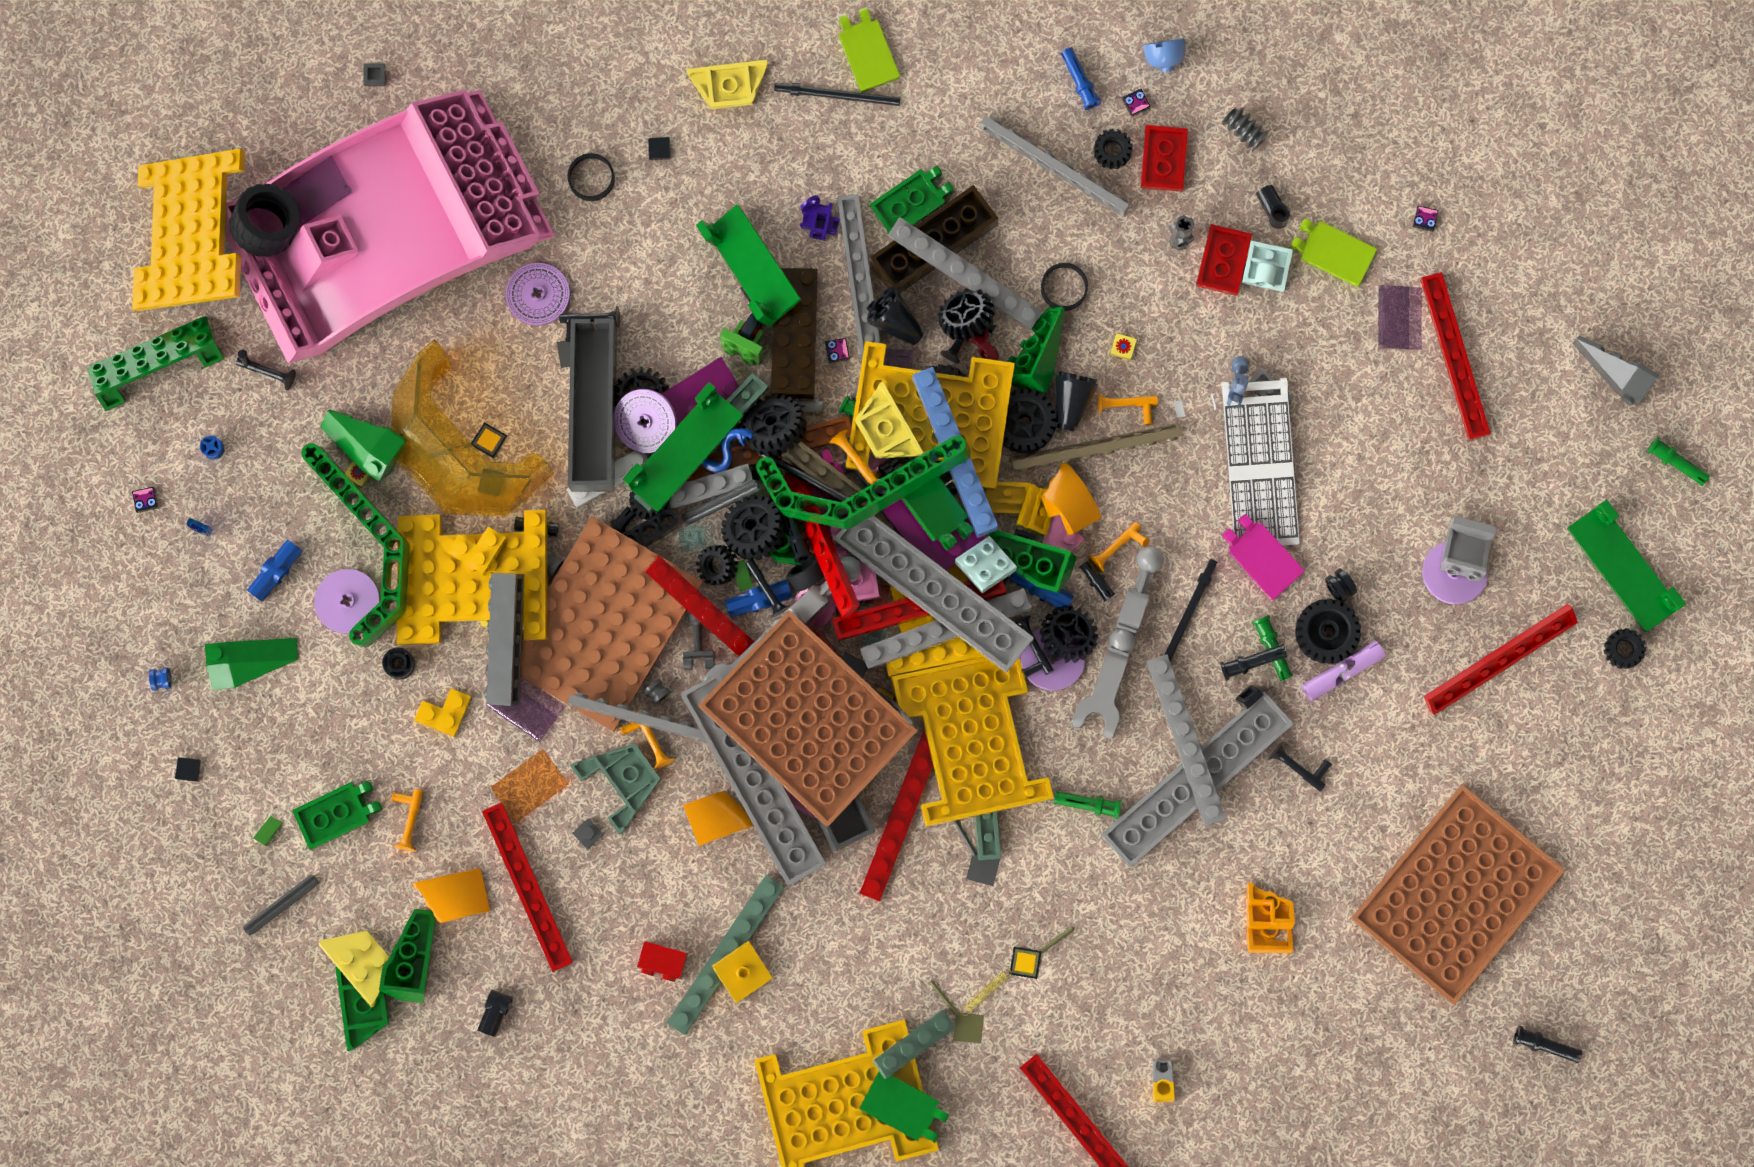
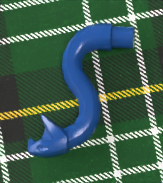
[701,428,754,473]

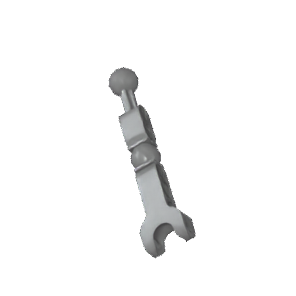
[1072,546,1164,739]
[702,555,861,681]

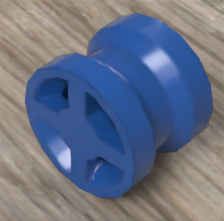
[200,436,224,459]
[149,667,172,691]

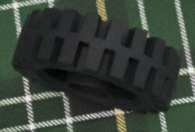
[1002,388,1057,454]
[741,394,807,456]
[721,494,787,560]
[1295,599,1361,664]

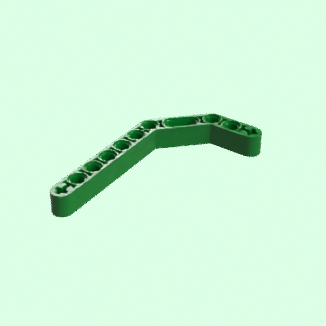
[756,436,970,529]
[301,443,410,648]

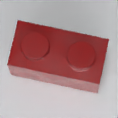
[637,941,688,982]

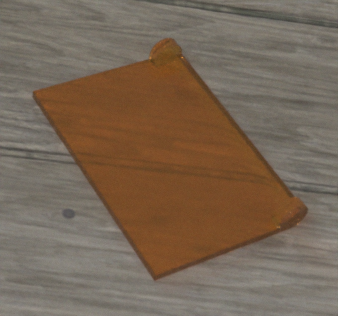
[490,749,569,823]

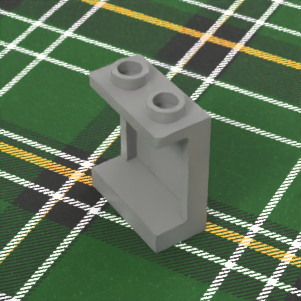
[1440,515,1497,581]

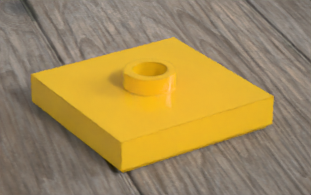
[712,941,773,1004]

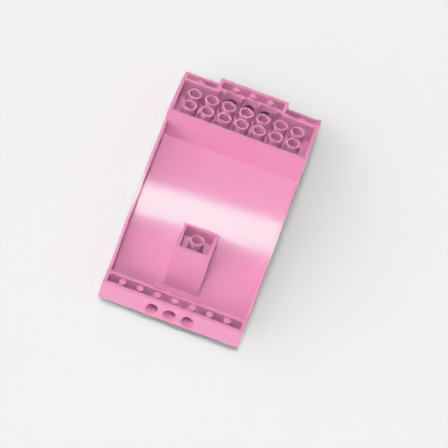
[225,89,555,364]

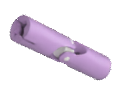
[1301,641,1386,702]

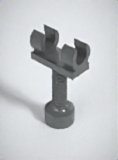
[683,613,714,670]

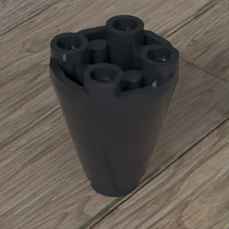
[867,287,924,345]
[1056,371,1098,432]

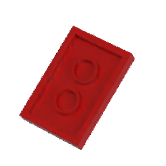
[1140,125,1188,192]
[1196,224,1252,296]

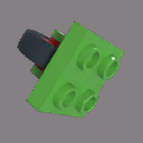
[720,313,764,365]

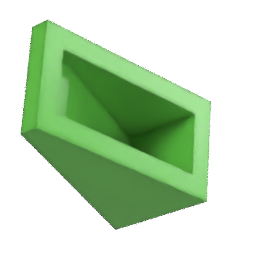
[735,560,753,591]
[253,816,282,846]

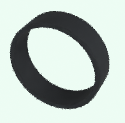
[567,153,615,201]
[1041,263,1088,311]

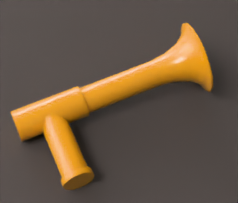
[1097,392,1158,425]
[830,429,879,485]
[1088,522,1150,572]
[619,709,675,770]
[391,789,424,852]

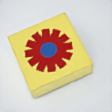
[1110,333,1137,360]
[345,461,370,488]

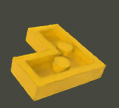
[447,527,508,575]
[414,688,472,737]

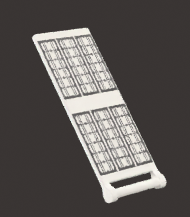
[1221,378,1300,546]

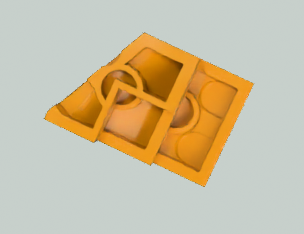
[1041,463,1102,535]
[683,791,754,847]
[413,868,490,923]
[1247,882,1295,953]

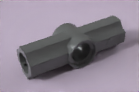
[1169,215,1195,251]

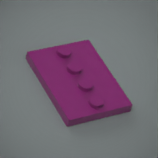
[661,357,751,427]
[882,499,985,571]

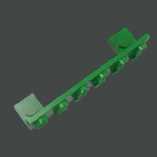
[696,205,801,327]
[87,316,224,411]
[623,383,743,512]
[1567,499,1686,632]

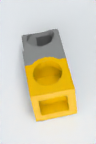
[1152,1059,1175,1102]

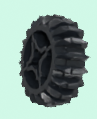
[938,287,996,342]
[615,367,670,423]
[1040,605,1098,663]

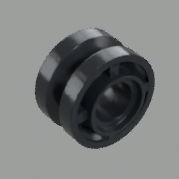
[1325,568,1357,603]
[382,648,415,680]

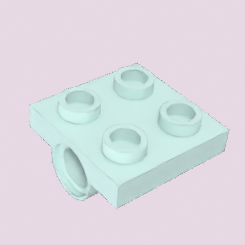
[1242,241,1293,292]
[955,536,1017,594]

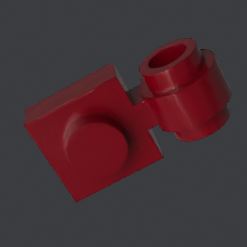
[970,330,999,361]

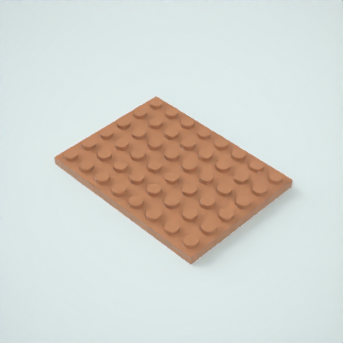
[521,516,704,732]
[698,610,918,827]
[1350,784,1565,1005]

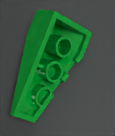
[1007,307,1065,392]
[320,409,407,482]
[988,530,1077,593]
[205,638,298,690]
[379,909,436,1003]

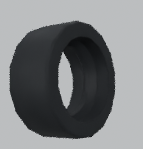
[787,554,824,591]

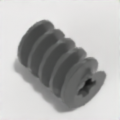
[1221,107,1269,152]

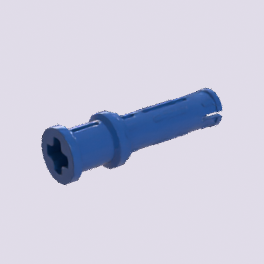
[1060,47,1102,110]

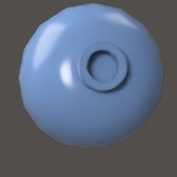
[1143,38,1186,72]

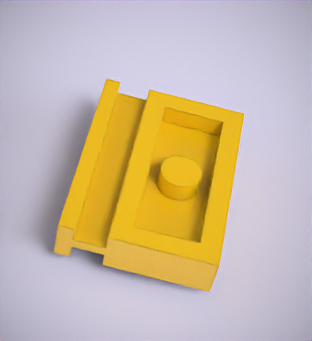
[986,481,1030,514]
[1016,484,1052,536]

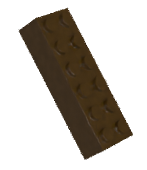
[869,185,999,293]
[771,268,818,399]

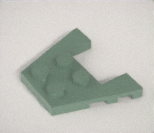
[570,743,661,835]

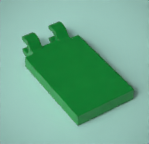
[869,165,955,233]
[900,469,974,551]
[292,781,383,850]
[859,1072,949,1143]

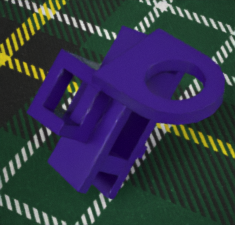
[800,195,840,241]

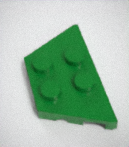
[335,966,390,1051]

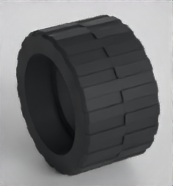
[229,184,301,257]

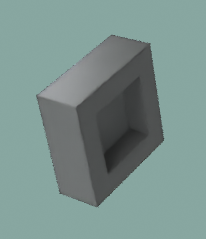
[363,63,386,87]
[572,818,604,849]

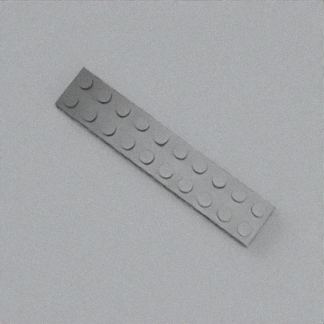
[834,515,1034,673]
[680,672,826,886]
[1101,691,1293,868]

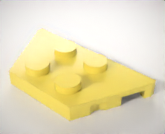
[686,60,768,110]
[855,382,924,458]
[319,931,389,1007]

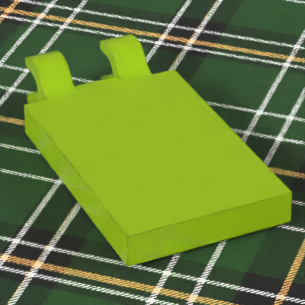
[838,7,900,93]
[1290,218,1377,287]

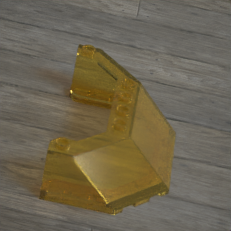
[390,339,554,517]

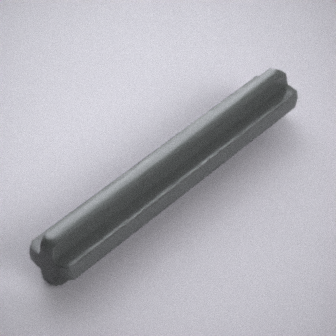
[682,479,761,524]
[243,875,319,935]

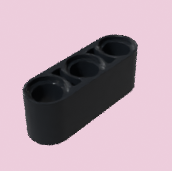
[623,510,679,547]

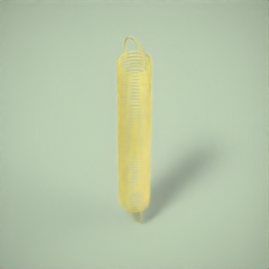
[960,969,1011,1016]

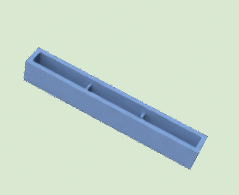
[913,367,998,538]

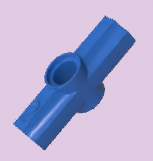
[247,539,303,602]
[1009,571,1074,609]
[725,580,792,619]

